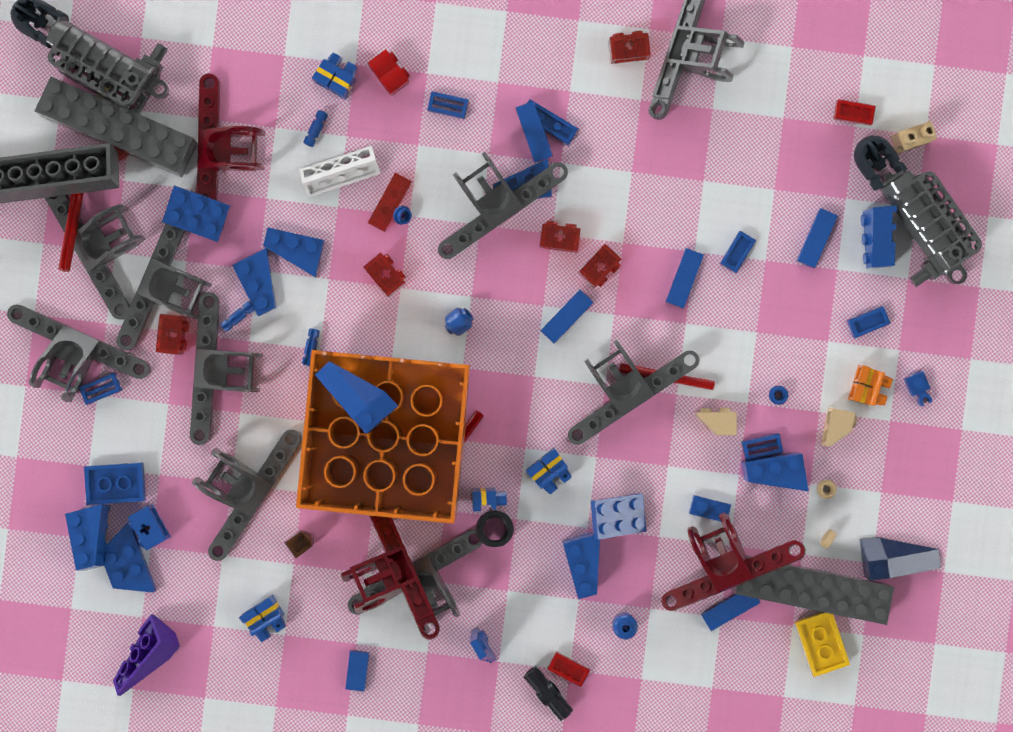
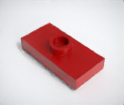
[833,99,876,126]
[547,651,590,687]

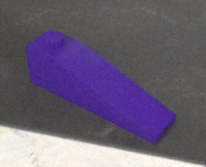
[113,614,180,696]

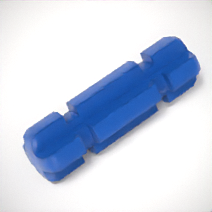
[303,110,328,147]
[221,301,254,332]
[302,328,320,366]

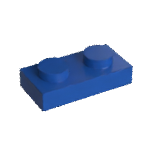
[689,495,731,522]

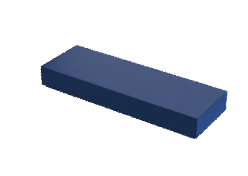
[527,99,579,146]
[515,101,553,162]
[796,208,838,269]
[665,248,704,309]
[540,289,594,344]
[701,594,760,631]

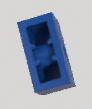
[128,504,171,551]

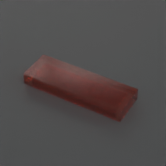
[368,172,412,232]

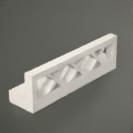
[299,146,381,198]

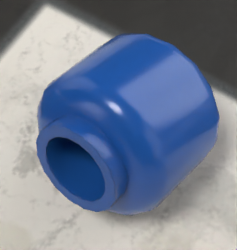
[445,307,474,336]
[612,612,638,640]

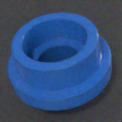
[393,205,412,225]
[769,386,788,405]

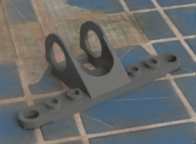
[648,0,745,120]
[438,152,568,259]
[45,195,146,320]
[116,224,212,350]
[190,292,263,445]
[7,304,151,402]
[568,339,700,445]
[192,429,302,561]
[348,529,483,634]

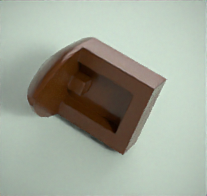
[284,530,314,558]

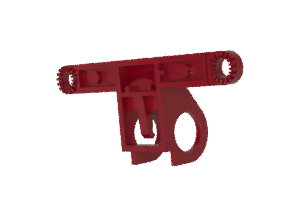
[197,73,265,200]
[661,513,806,611]
[341,515,440,640]

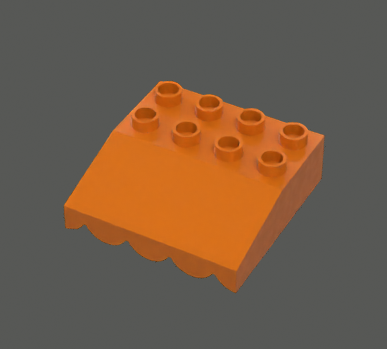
[296,350,471,524]

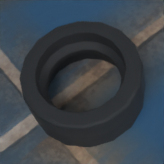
[475,510,514,547]

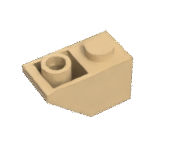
[695,408,737,435]

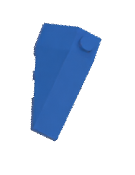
[315,361,398,434]

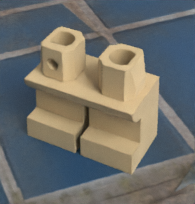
[890,121,937,154]

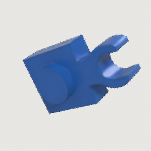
[904,371,932,406]

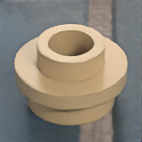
[817,480,836,499]

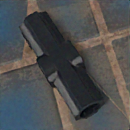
[523,665,573,721]

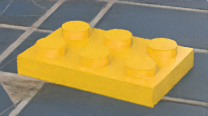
[794,612,850,677]

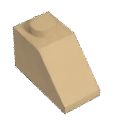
[821,408,857,447]

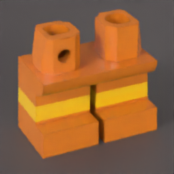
[848,365,893,406]

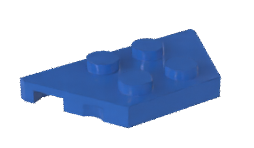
[104,523,157,593]

